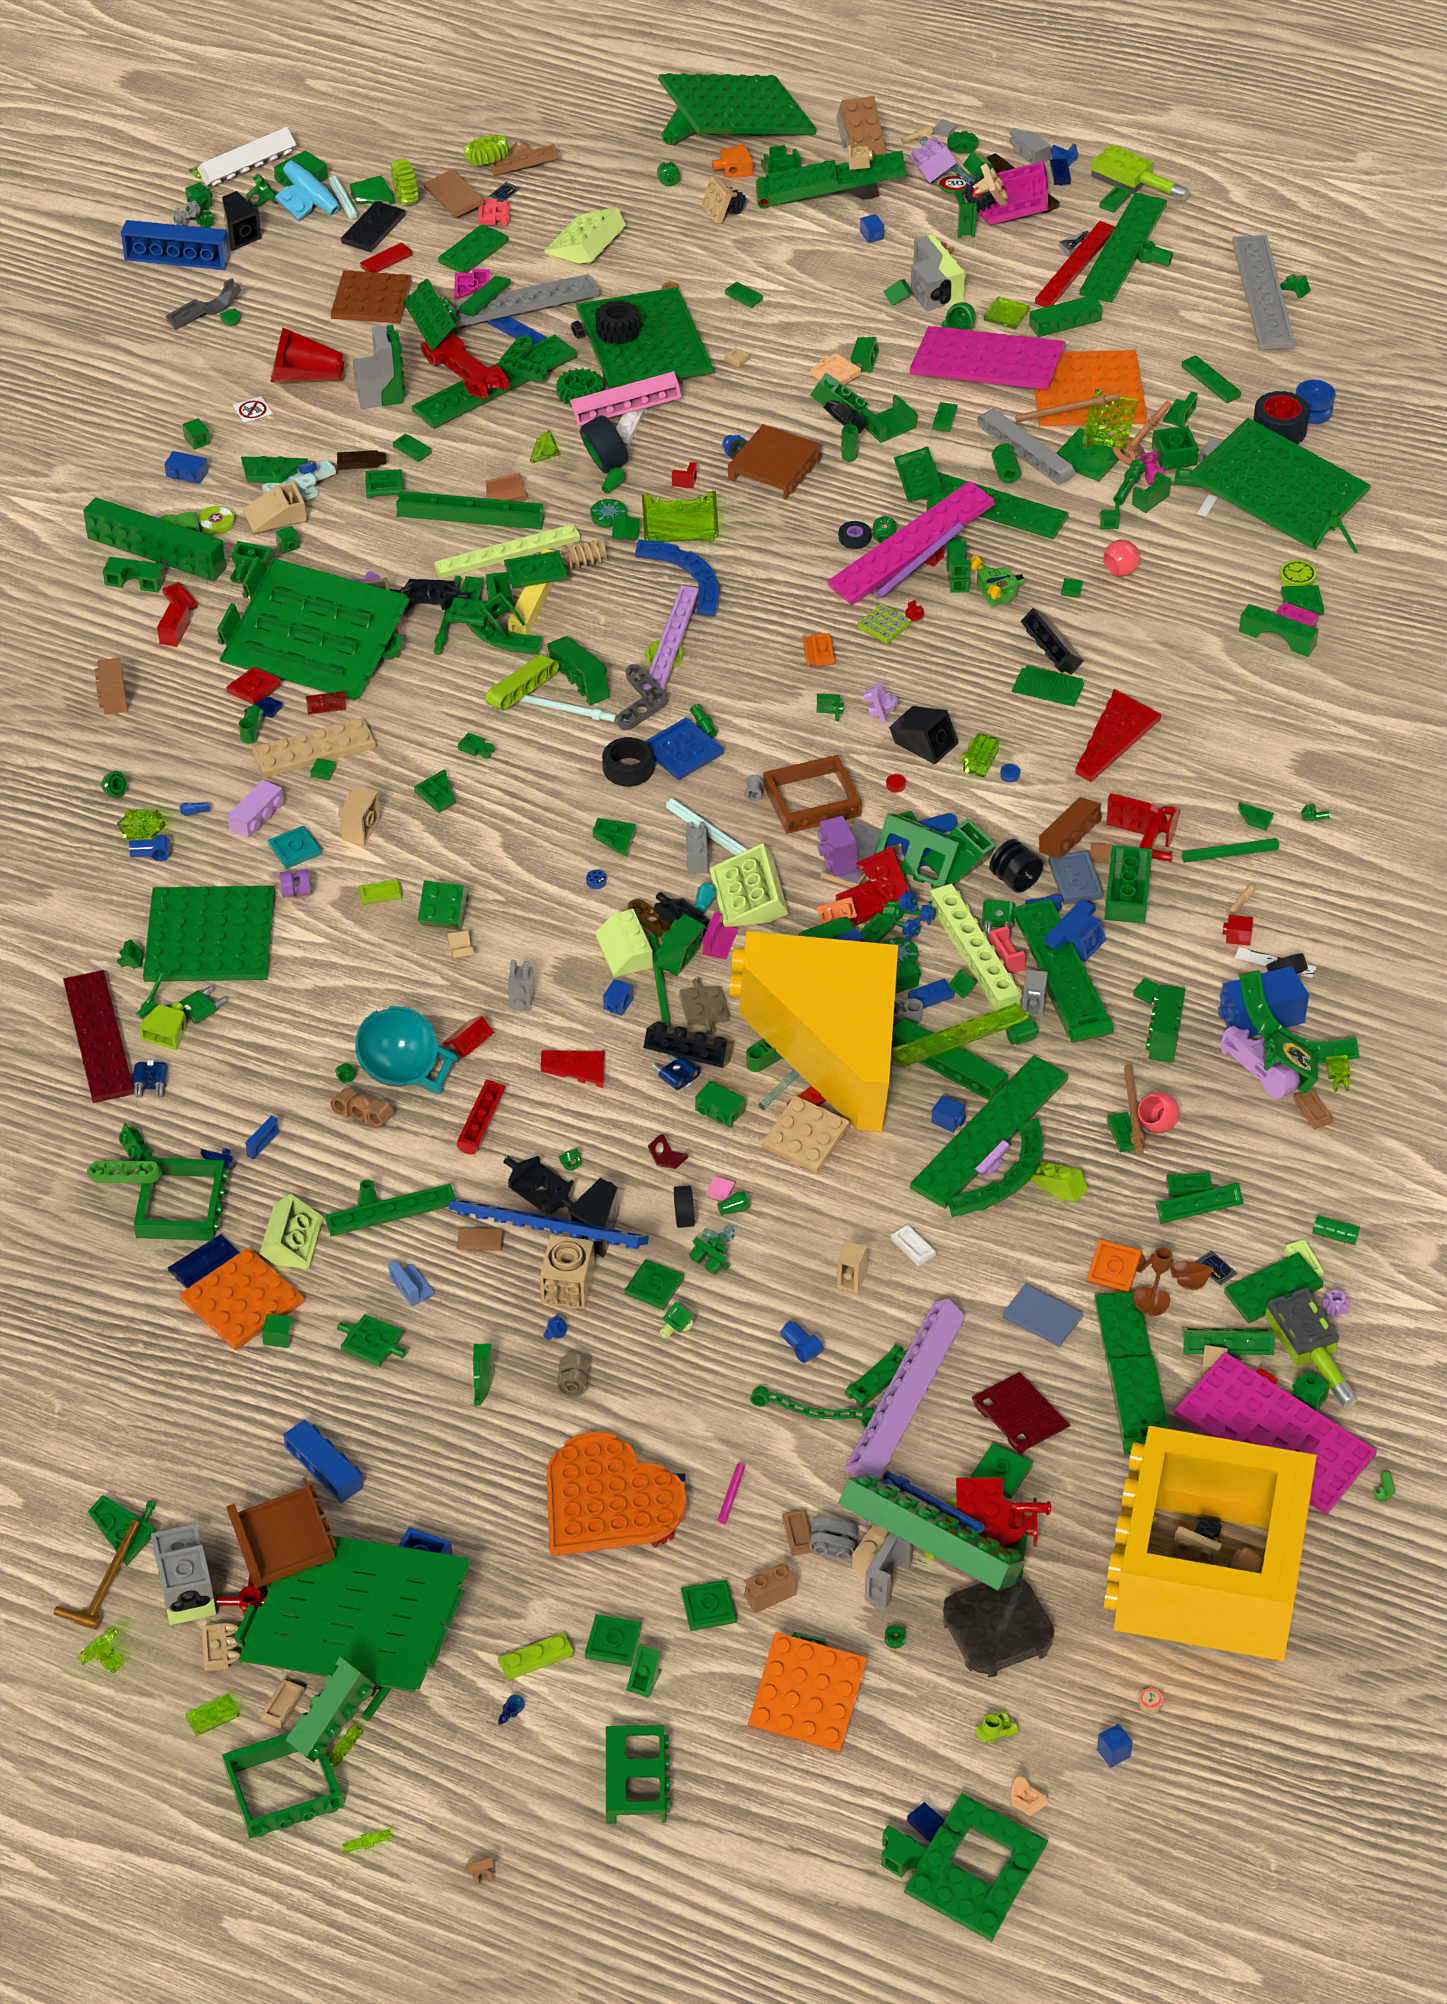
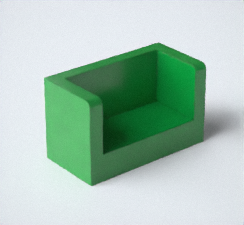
[1132,471,1171,513]
[486,572,513,611]

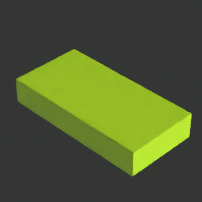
[358,879,402,905]

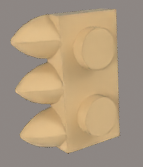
[201,1623,240,1671]

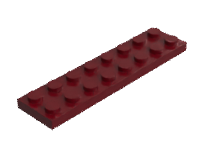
[63,970,134,1103]

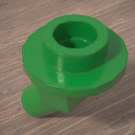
[1301,803,1330,822]

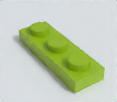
[498,1632,574,1681]

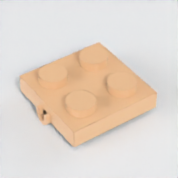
[811,353,861,385]

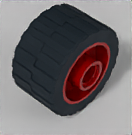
[1253,391,1310,444]

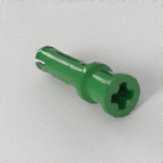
[1113,460,1146,505]

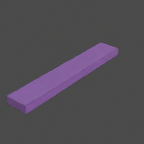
[873,522,963,599]

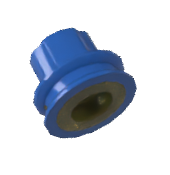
[722,435,747,459]

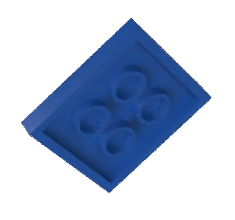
[645,717,724,780]

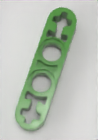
[87,1161,162,1183]

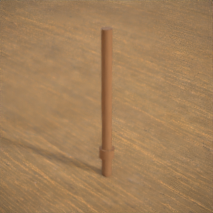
[1015,393,1120,422]
[1124,1065,1144,1155]

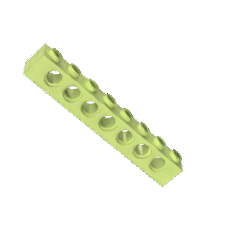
[929,884,1023,1015]

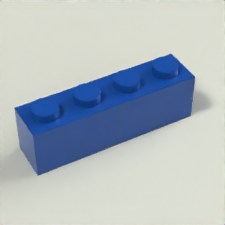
[283,1420,363,1503]

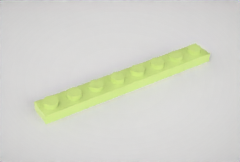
[434,524,580,579]

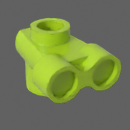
[975,1711,1018,1743]

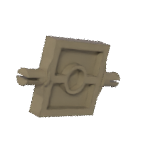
[679,978,729,1035]

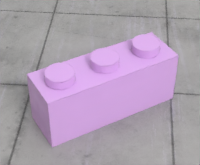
[227,780,284,838]

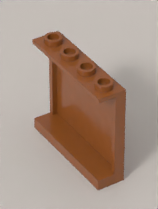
[728,424,822,500]
[226,1477,337,1589]

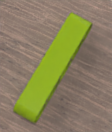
[485,654,559,711]

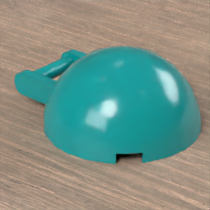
[355,1006,458,1095]

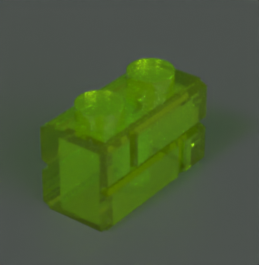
[961,733,999,778]

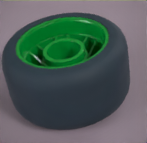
[580,415,629,473]

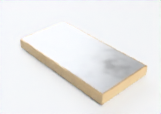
[821,822,886,888]

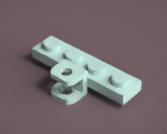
[262,460,336,501]

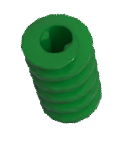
[991,444,1021,483]

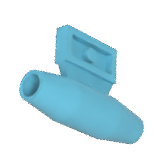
[275,160,340,222]

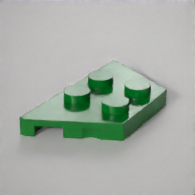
[241,456,308,483]

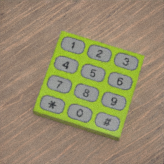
[858,603,911,644]

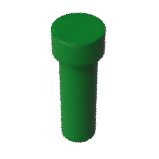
[141,1501,156,1522]

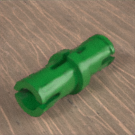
[690,704,718,738]

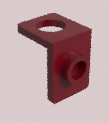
[648,1134,689,1169]

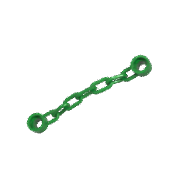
[750,1386,876,1427]

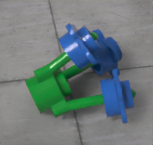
[883,891,937,940]

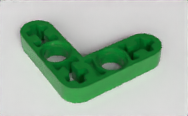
[499,335,547,382]

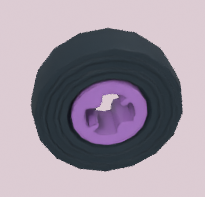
[838,521,871,549]

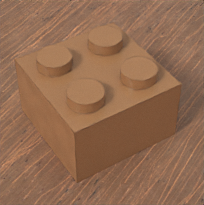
[94,658,128,715]

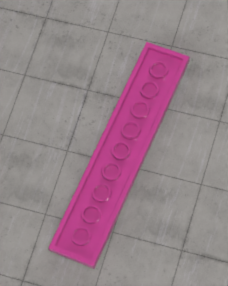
[827,481,995,605]

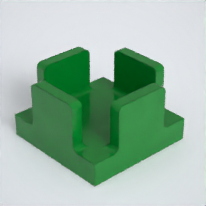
[761,145,801,175]

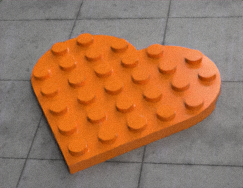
[547,1432,687,1556]

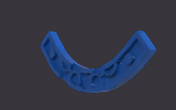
[635,540,719,616]

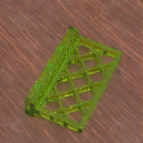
[1082,389,1138,449]

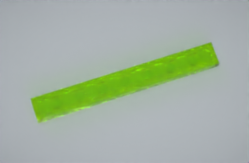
[891,1003,1029,1067]

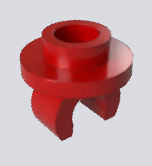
[905,600,924,621]

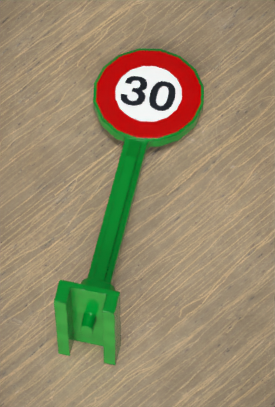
[939,176,977,238]

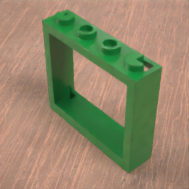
[134,1157,229,1241]
[222,1732,343,1839]

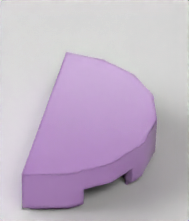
[975,1140,1009,1176]

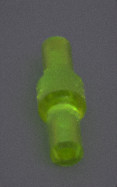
[342,1829,392,1853]

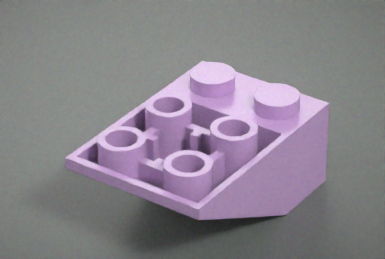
[909,137,957,183]

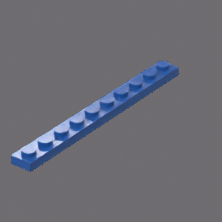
[449,1199,649,1249]

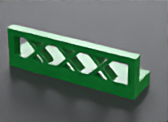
[1182,1327,1274,1355]

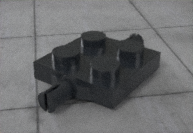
[653,892,710,937]

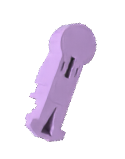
[1221,1026,1300,1099]

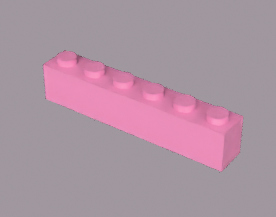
[570,372,682,426]

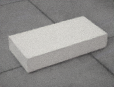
[891,1224,936,1266]

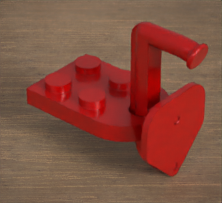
[1106,793,1181,863]

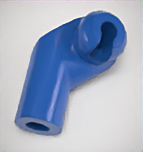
[180,802,210,816]

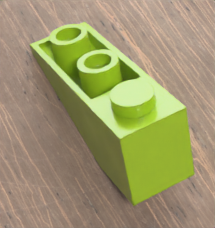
[1029,1162,1088,1202]

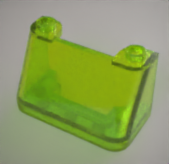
[641,491,719,542]

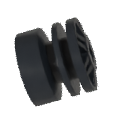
[989,839,1044,893]

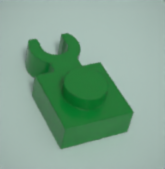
[458,732,495,759]

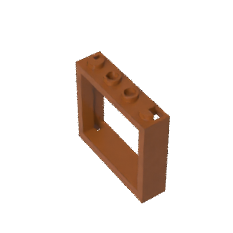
[763,755,862,834]

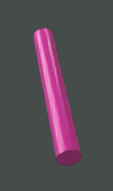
[718,1464,745,1524]

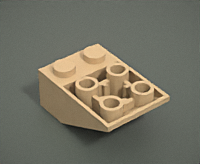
[243,481,306,534]

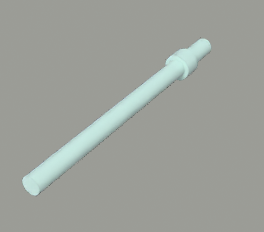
[519,695,617,722]

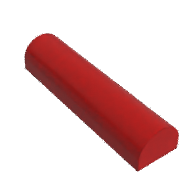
[457,1079,506,1155]

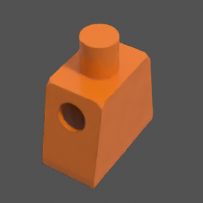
[712,144,753,178]

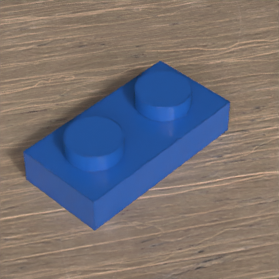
[908,978,954,1009]

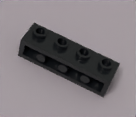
[1020,608,1084,675]
[643,1021,733,1068]

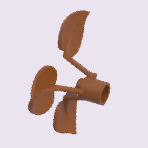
[1133,1247,1213,1316]

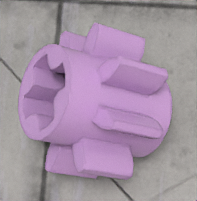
[1322,1289,1351,1317]

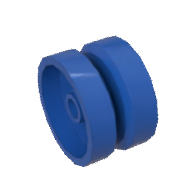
[1295,379,1335,424]

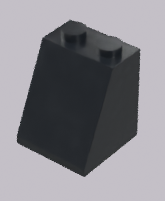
[222,191,262,251]
[889,706,959,764]
[568,1177,619,1258]

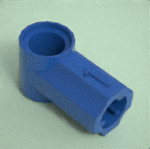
[129,834,170,861]
[780,1321,824,1363]

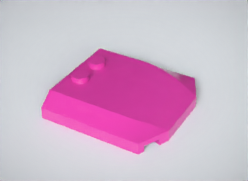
[979,161,1048,225]

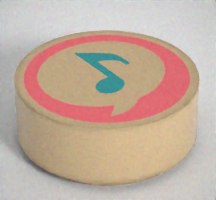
[1138,1688,1163,1714]

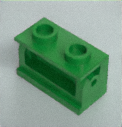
[695,1081,745,1128]

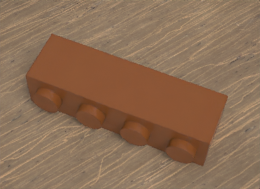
[1039,797,1102,859]

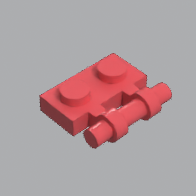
[478,199,510,226]

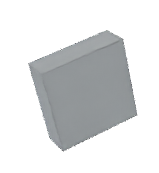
[934,119,957,137]

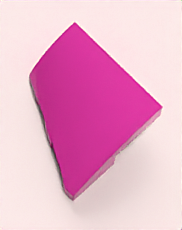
[454,269,490,299]

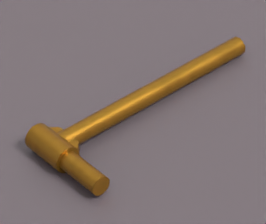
[54,1520,140,1630]

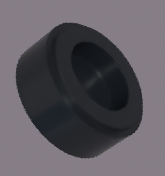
[571,320,585,339]

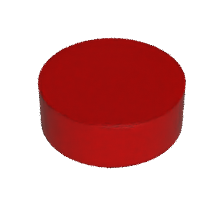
[886,774,906,793]

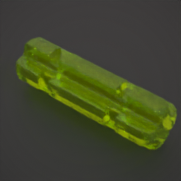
[328,1724,363,1767]

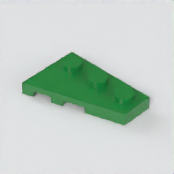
[88,1495,156,1566]

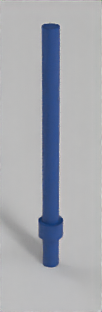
[883,1471,985,1533]

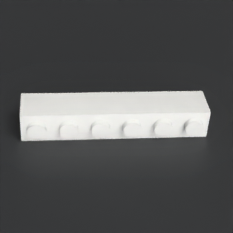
[197,127,296,187]

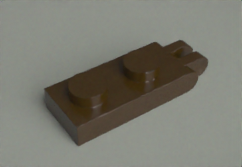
[337,450,387,470]

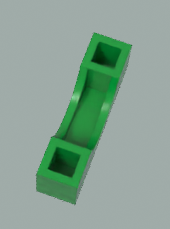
[1239,604,1319,657]

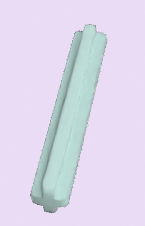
[329,175,357,219]

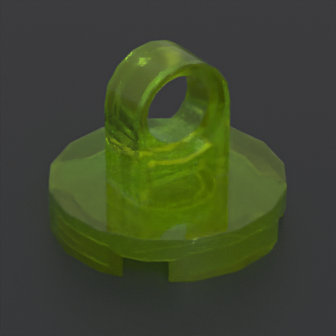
[77,1625,124,1673]

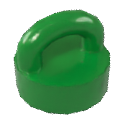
[558,1148,582,1171]

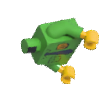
[970,555,1025,608]

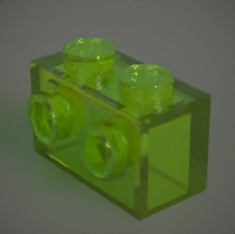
[117,808,166,840]

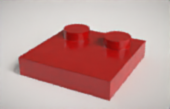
[226,667,281,705]
[835,880,888,926]

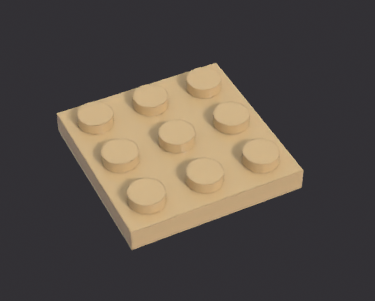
[762,1095,850,1174]

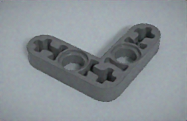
[617,664,666,730]

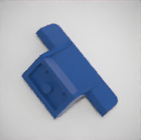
[885,813,958,867]
[1044,900,1106,961]

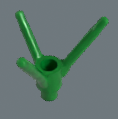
[1313,506,1358,553]
[136,972,172,1019]

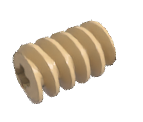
[566,539,607,569]

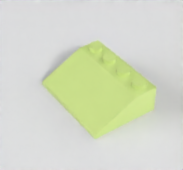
[544,207,626,264]
[709,843,788,927]

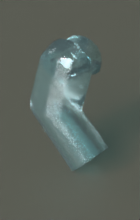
[702,1226,735,1242]

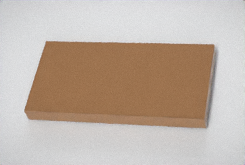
[423,169,484,218]

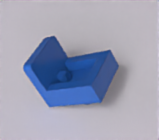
[1051,143,1078,166]

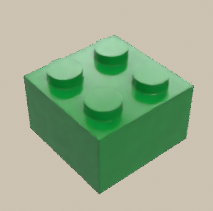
[1152,425,1199,470]
[418,880,468,930]
[656,914,705,976]

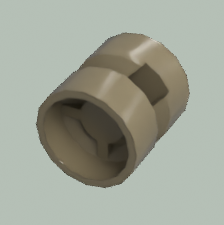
[557,1354,588,1397]

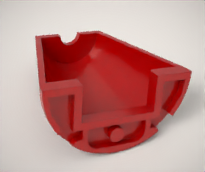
[270,328,345,383]

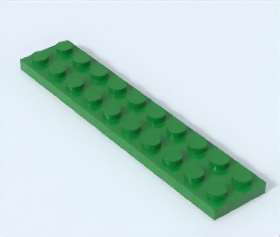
[1079,193,1167,303]
[412,334,576,429]
[910,1055,1068,1209]

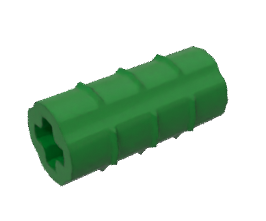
[841,424,859,462]
[1312,1215,1360,1245]

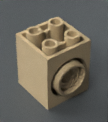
[540,1235,595,1309]

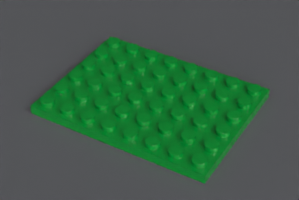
[658,73,817,135]
[576,287,713,389]
[1188,418,1371,548]

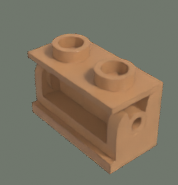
[744,1562,797,1613]

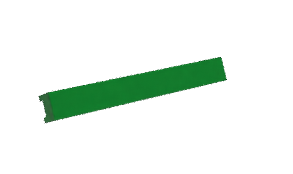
[396,491,545,530]

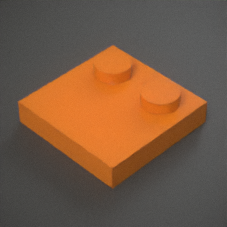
[1086,1239,1142,1292]

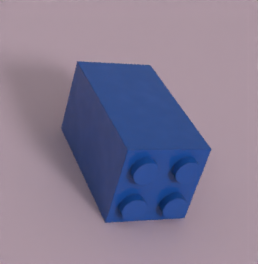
[1218,966,1309,1038]

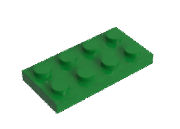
[438,224,509,273]
[894,446,943,502]
[1224,1252,1323,1324]

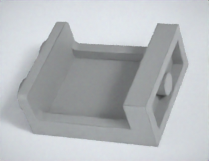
[865,1532,912,1609]

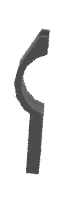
[165,278,241,330]

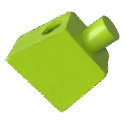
[139,1002,187,1050]

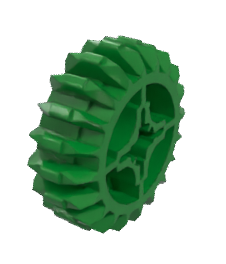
[556,368,604,407]

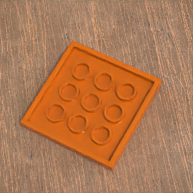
[179,1247,305,1351]
[748,1632,868,1753]

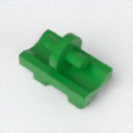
[689,1236,731,1275]

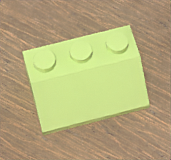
[595,909,653,977]
[259,1194,323,1269]

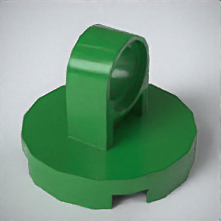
[246,173,277,207]

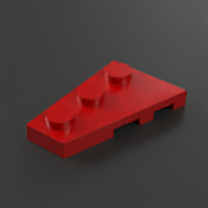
[857,847,910,902]
[540,1050,605,1088]

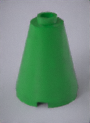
[662,106,696,145]

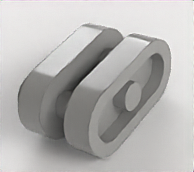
[809,1517,857,1560]

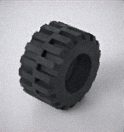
[595,300,640,344]

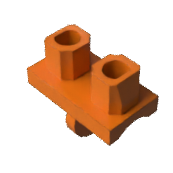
[816,896,858,924]

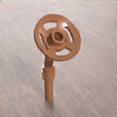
[1112,400,1172,466]

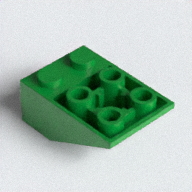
[922,818,996,885]

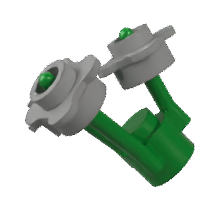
[173,200,214,228]

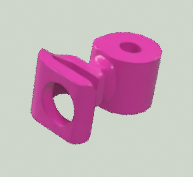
[1140,451,1164,485]

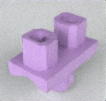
[864,683,898,722]

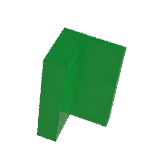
[1163,391,1198,427]

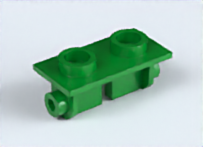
[119,1123,152,1161]

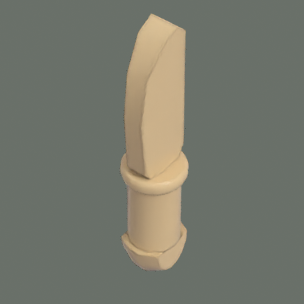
[1230,883,1256,913]

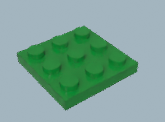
[1056,428,1125,482]

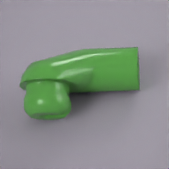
[1374,1472,1395,1502]

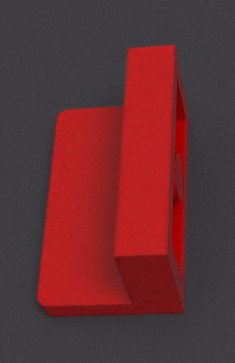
[443,1016,494,1058]

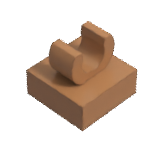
[465,1857,494,1885]

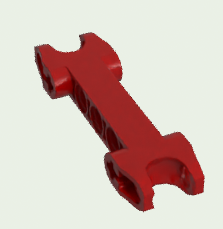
[420,333,510,399]

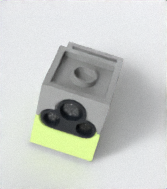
[911,234,966,312]
[151,1523,216,1625]

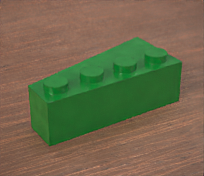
[547,636,610,706]
[1146,985,1185,1063]
[286,1657,375,1763]

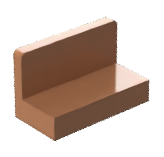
[485,473,527,502]

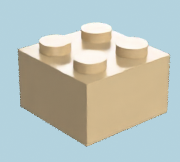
[338,785,381,846]

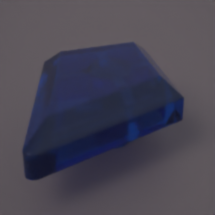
[244,696,283,718]
[200,1148,237,1169]

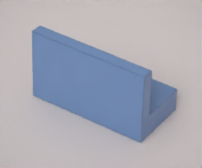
[388,1260,435,1306]

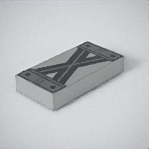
[1059,231,1089,256]

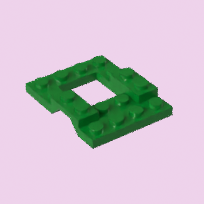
[904,1793,1048,1942]

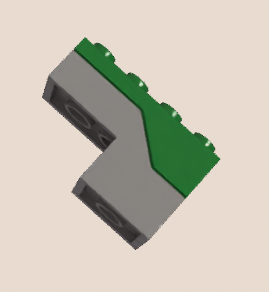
[353,324,406,409]

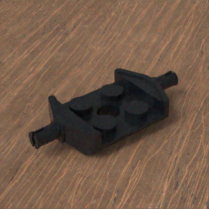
[823,400,865,434]
[390,579,470,611]
[503,1156,575,1214]

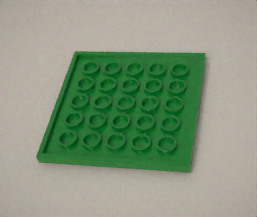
[143,886,275,982]

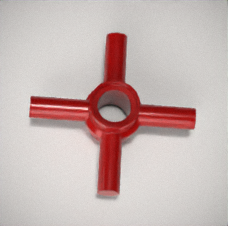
[215,1574,266,1615]

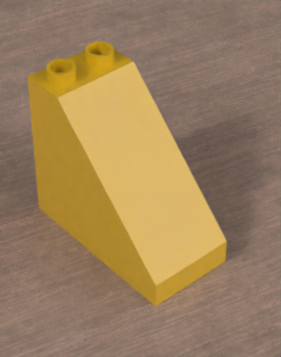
[729,931,898,1132]

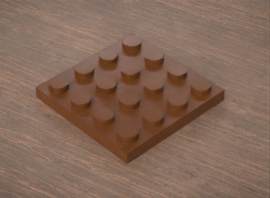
[331,270,412,324]

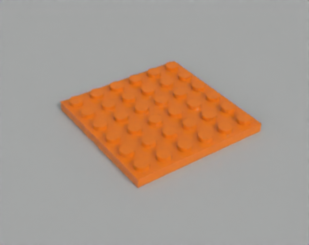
[1034,350,1147,426]

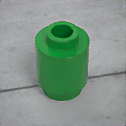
[1006,1019,1039,1045]

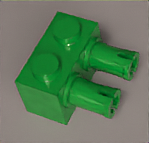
[230,541,276,584]

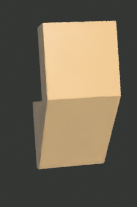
[446,930,474,958]

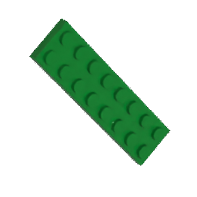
[921,472,1069,540]

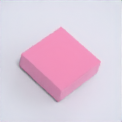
[707,1176,735,1201]

